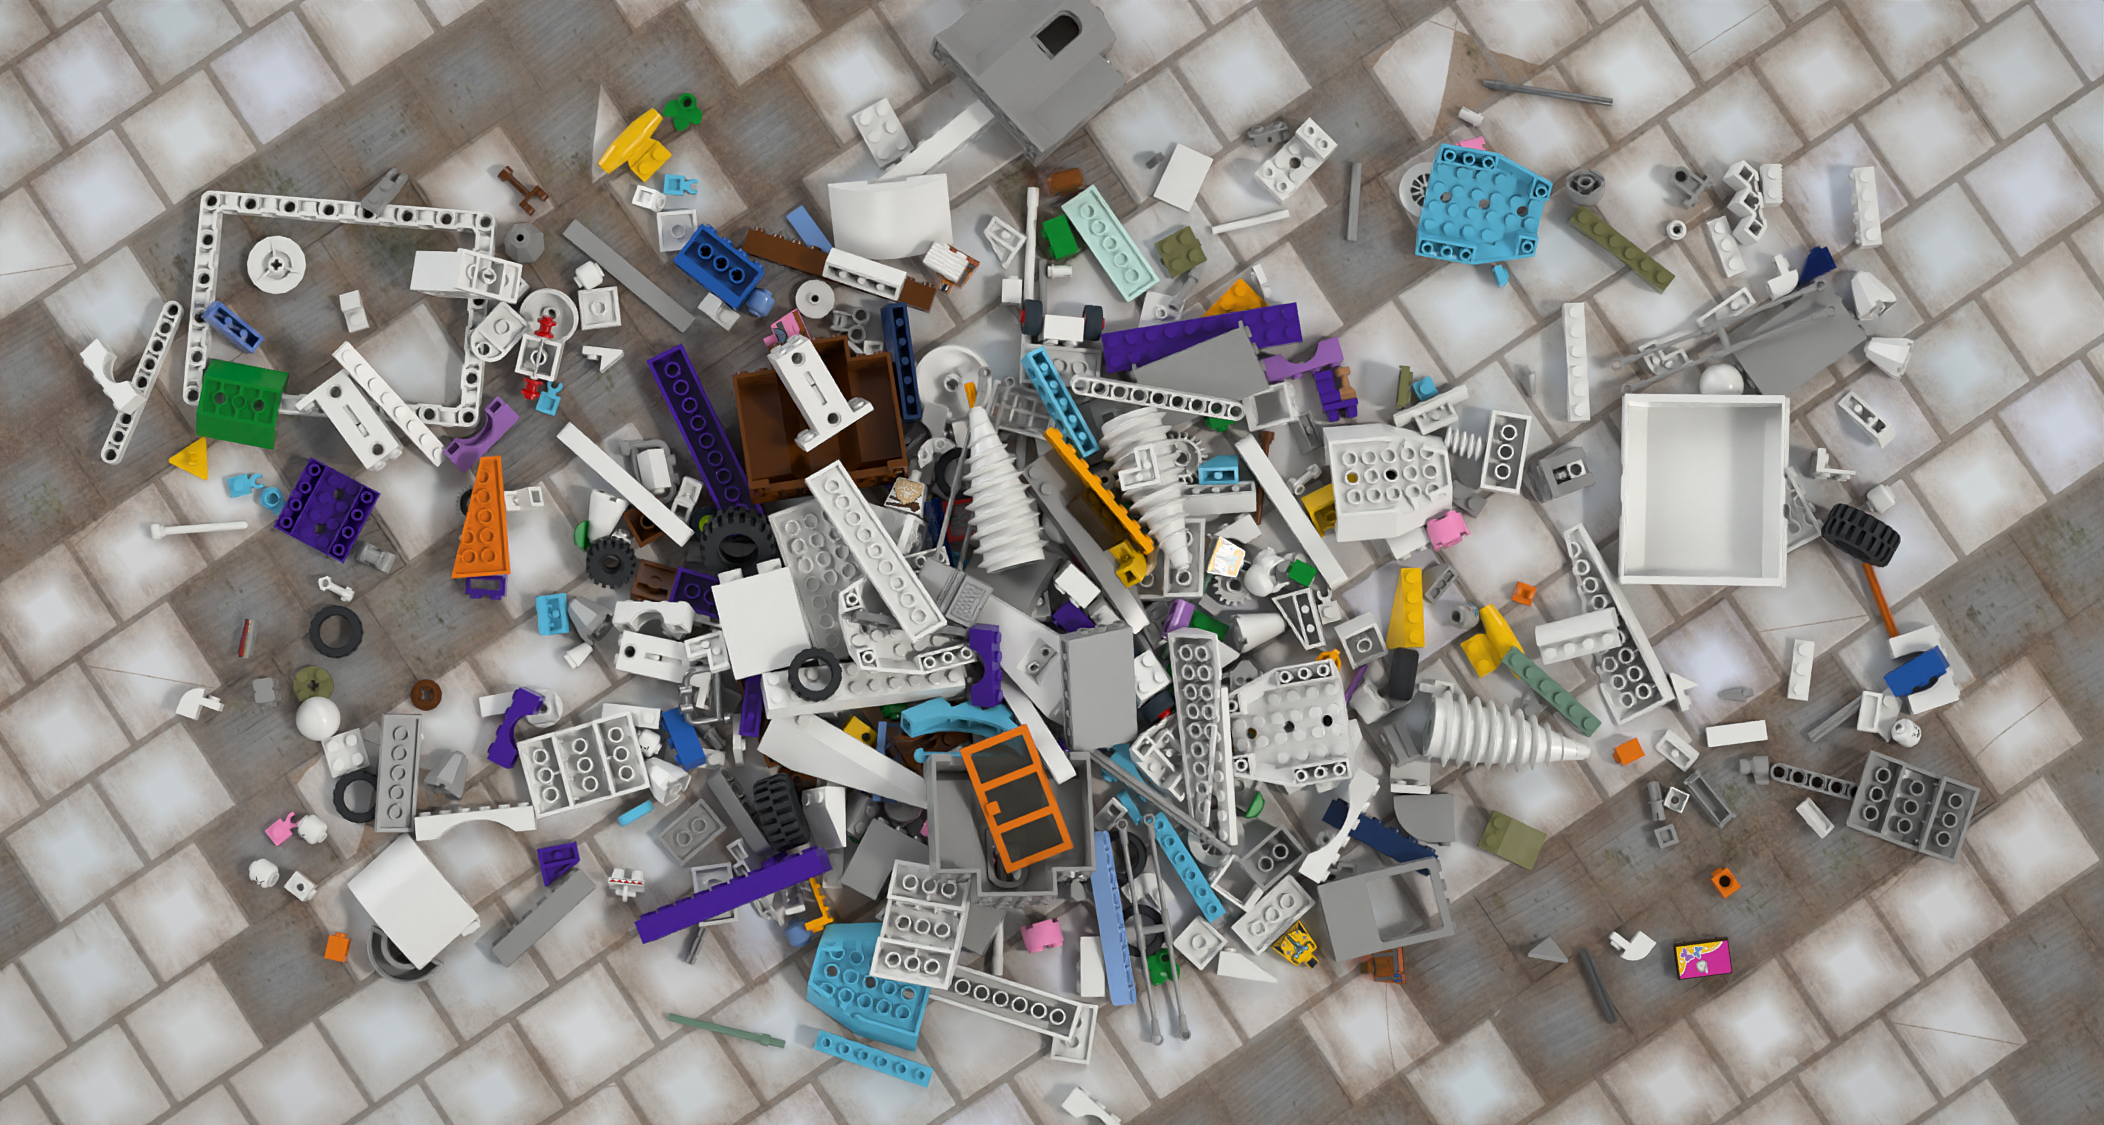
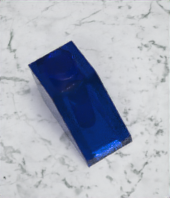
[1797,246,1837,286]

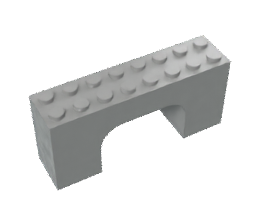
[840,817,1010,957]

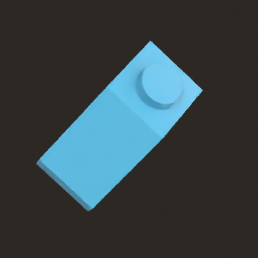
[1198,455,1239,485]

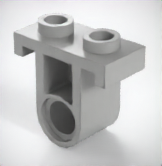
[1669,166,1713,210]

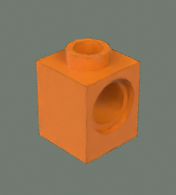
[1612,737,1645,766]
[1709,867,1741,899]
[324,932,352,962]

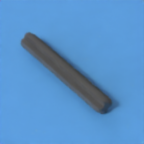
[1579,948,1619,1024]

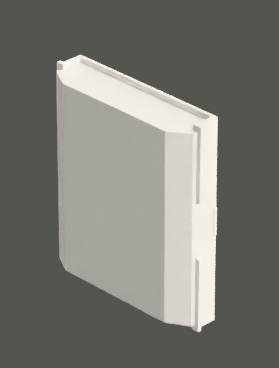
[1618,394,1790,588]

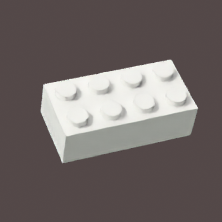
[1478,410,1532,496]
[1053,559,1100,609]

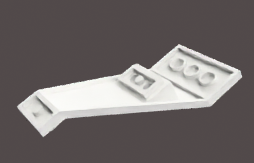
[966,594,1064,726]

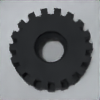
[586,536,636,589]

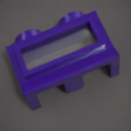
[465,574,508,600]

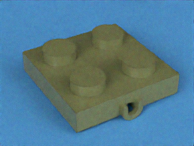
[1154,226,1207,279]
[1394,365,1413,410]

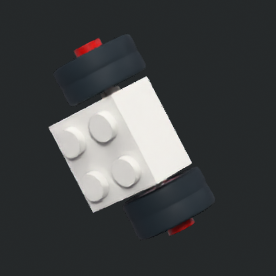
[1019,299,1105,347]
[1133,642,1176,724]

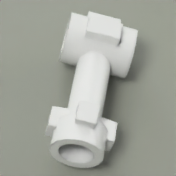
[1286,464,1322,495]
[318,576,355,602]

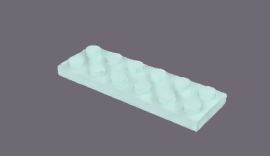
[1061,184,1160,303]

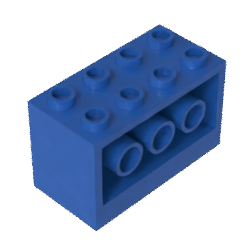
[673,224,765,313]

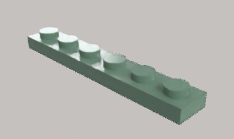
[1500,646,1602,738]

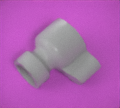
[1739,755,1769,785]

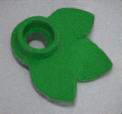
[663,93,702,131]
[1141,948,1180,986]

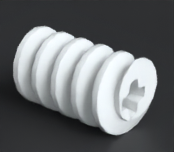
[1444,426,1487,461]

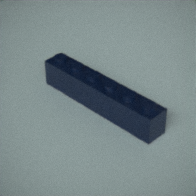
[880,302,922,424]
[1321,798,1438,877]

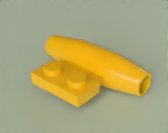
[597,108,672,183]
[1460,603,1525,679]

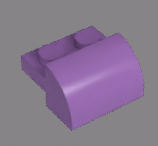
[1160,599,1195,642]

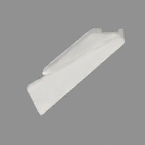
[726,837,792,926]

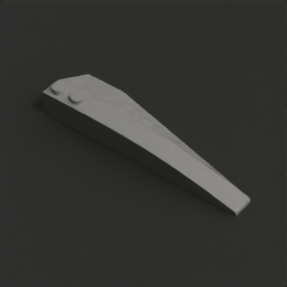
[1018,443,1150,635]

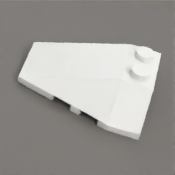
[1129,711,1187,802]

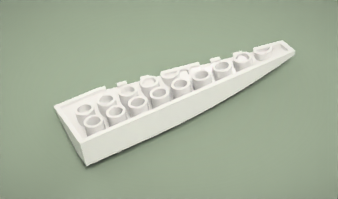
[1564,523,1677,726]
[1167,627,1222,827]
[757,714,927,809]

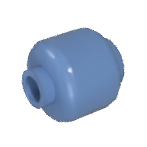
[746,288,775,318]
[784,917,814,948]

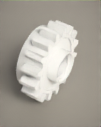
[1213,571,1252,607]

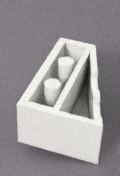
[1272,588,1327,651]

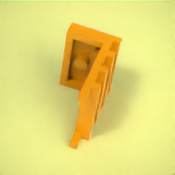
[805,878,835,933]

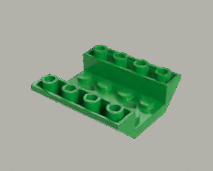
[196,358,290,450]

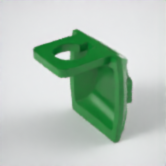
[574,520,595,552]
[1235,791,1265,819]

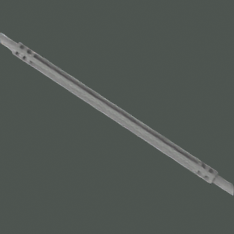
[1036,709,1231,855]

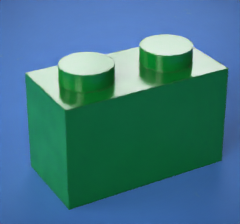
[1040,214,1079,262]

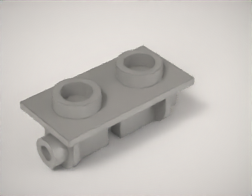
[1247,121,1289,148]

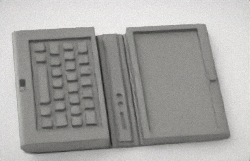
[918,557,994,628]

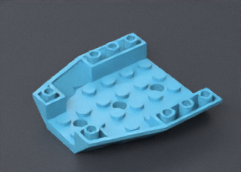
[1415,143,1553,265]
[806,922,931,1052]

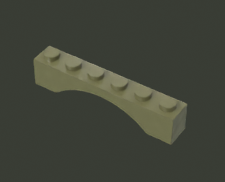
[1568,205,1675,294]

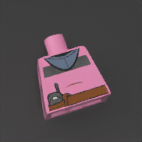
[763,309,811,349]

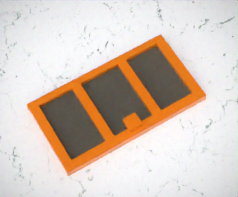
[959,724,1074,874]

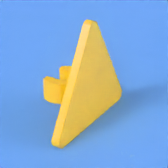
[169,437,208,480]

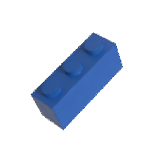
[201,301,264,354]
[1883,645,1950,697]
[660,707,706,771]

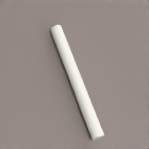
[1211,209,1289,235]

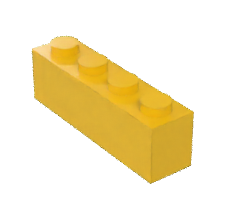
[1301,474,1357,538]
[1385,568,1425,650]

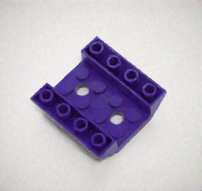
[273,457,381,564]

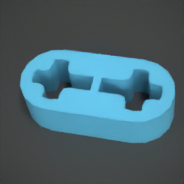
[1116,789,1143,826]
[617,800,655,827]

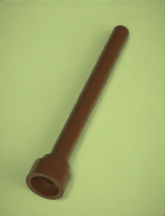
[1253,431,1275,525]

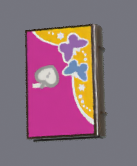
[1673,936,1733,980]

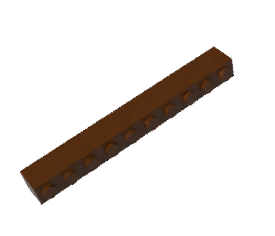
[742,227,937,314]

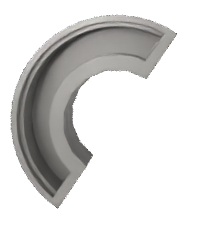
[366,925,444,984]

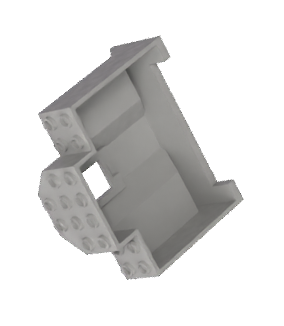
[929,0,1126,167]
[922,752,1096,910]

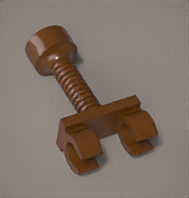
[497,166,549,216]

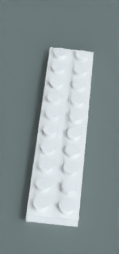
[805,460,947,644]

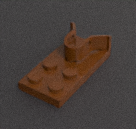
[891,700,973,772]

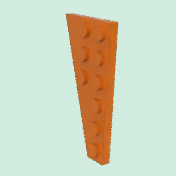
[451,455,511,578]

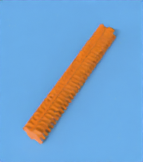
[1861,563,1900,639]

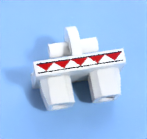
[608,869,646,902]

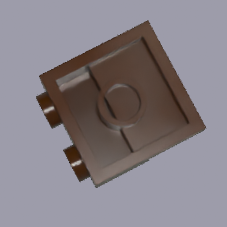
[630,559,678,602]

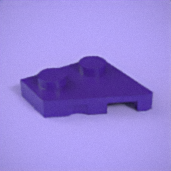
[537,841,580,887]

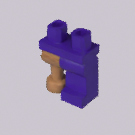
[1313,366,1359,423]

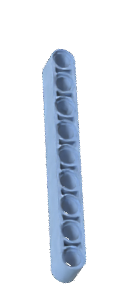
[1090,831,1136,1006]

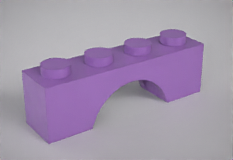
[1263,337,1344,385]
[442,396,520,473]

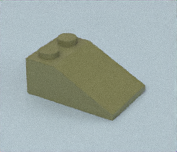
[1476,810,1547,871]

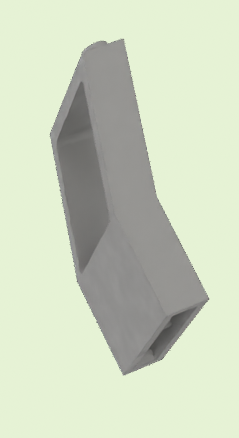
[1315,856,1457,963]

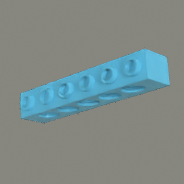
[1021,346,1100,460]
[1146,811,1226,923]
[814,1029,934,1088]

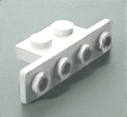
[1393,385,1469,435]

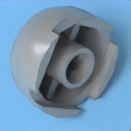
[1566,169,1605,207]

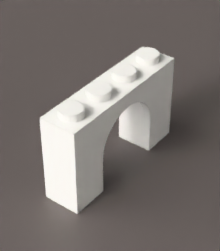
[1885,625,1960,715]

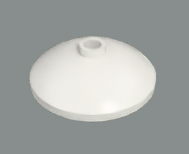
[520,288,579,341]

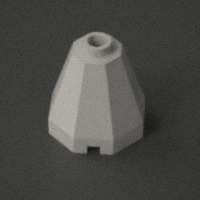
[504,223,545,264]
[567,596,614,646]
[424,750,468,802]

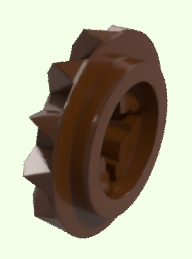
[410,679,442,711]

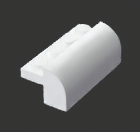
[1535,607,1622,665]

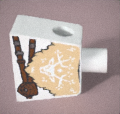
[884,469,927,519]

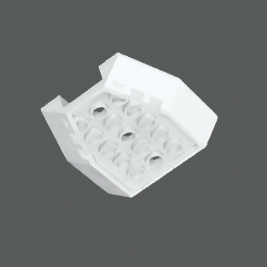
[1322,423,1453,543]
[838,546,977,675]
[1228,659,1354,787]

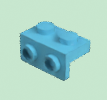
[535,593,570,636]

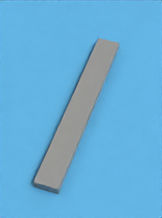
[563,219,696,334]

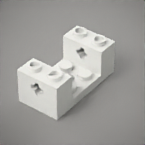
[1253,117,1338,205]

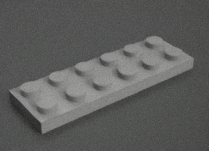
[374,713,423,832]

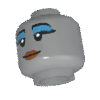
[1450,603,1479,629]

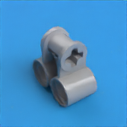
[829,306,870,345]
[354,541,397,574]

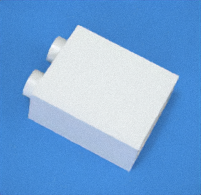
[711,558,815,680]

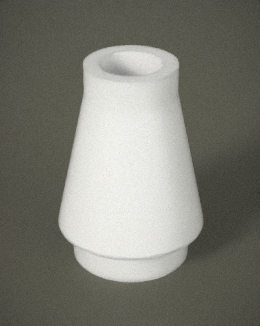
[563,641,593,669]

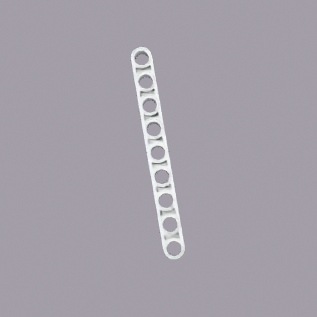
[101,301,184,465]
[1070,374,1245,421]
[556,422,695,547]
[1234,433,1348,590]
[976,654,1076,785]

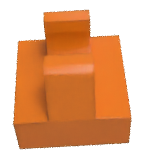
[1512,581,1537,607]

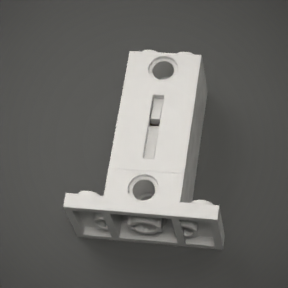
[410,248,523,304]
[767,334,874,452]
[295,368,405,472]
[868,503,934,556]
[614,629,721,711]

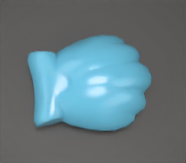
[260,487,286,515]

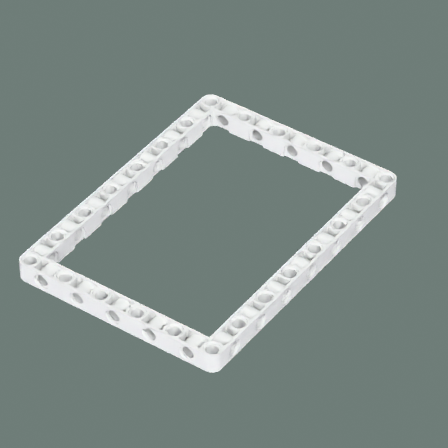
[183,191,497,429]

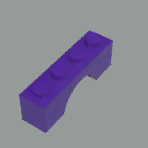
[969,623,1003,707]
[487,687,546,769]

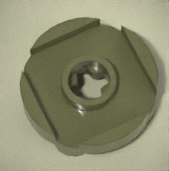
[293,666,334,702]

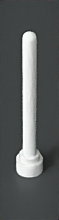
[151,521,248,540]

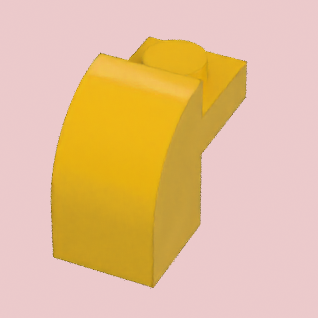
[1109,538,1147,588]

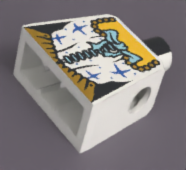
[1204,535,1251,577]

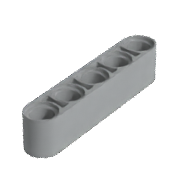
[1769,763,1859,802]
[707,765,773,856]

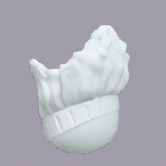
[1244,547,1290,597]

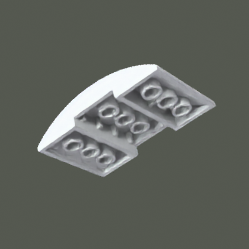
[828,173,953,260]
[1087,518,1205,601]
[516,710,651,819]
[347,832,479,970]
[869,859,971,990]

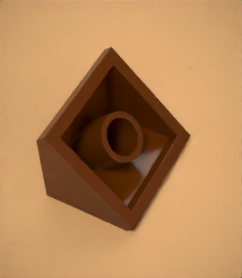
[622,495,666,548]

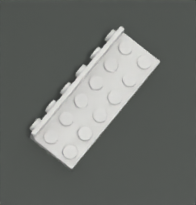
[1784,466,1823,553]

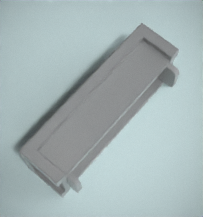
[1681,770,1736,829]

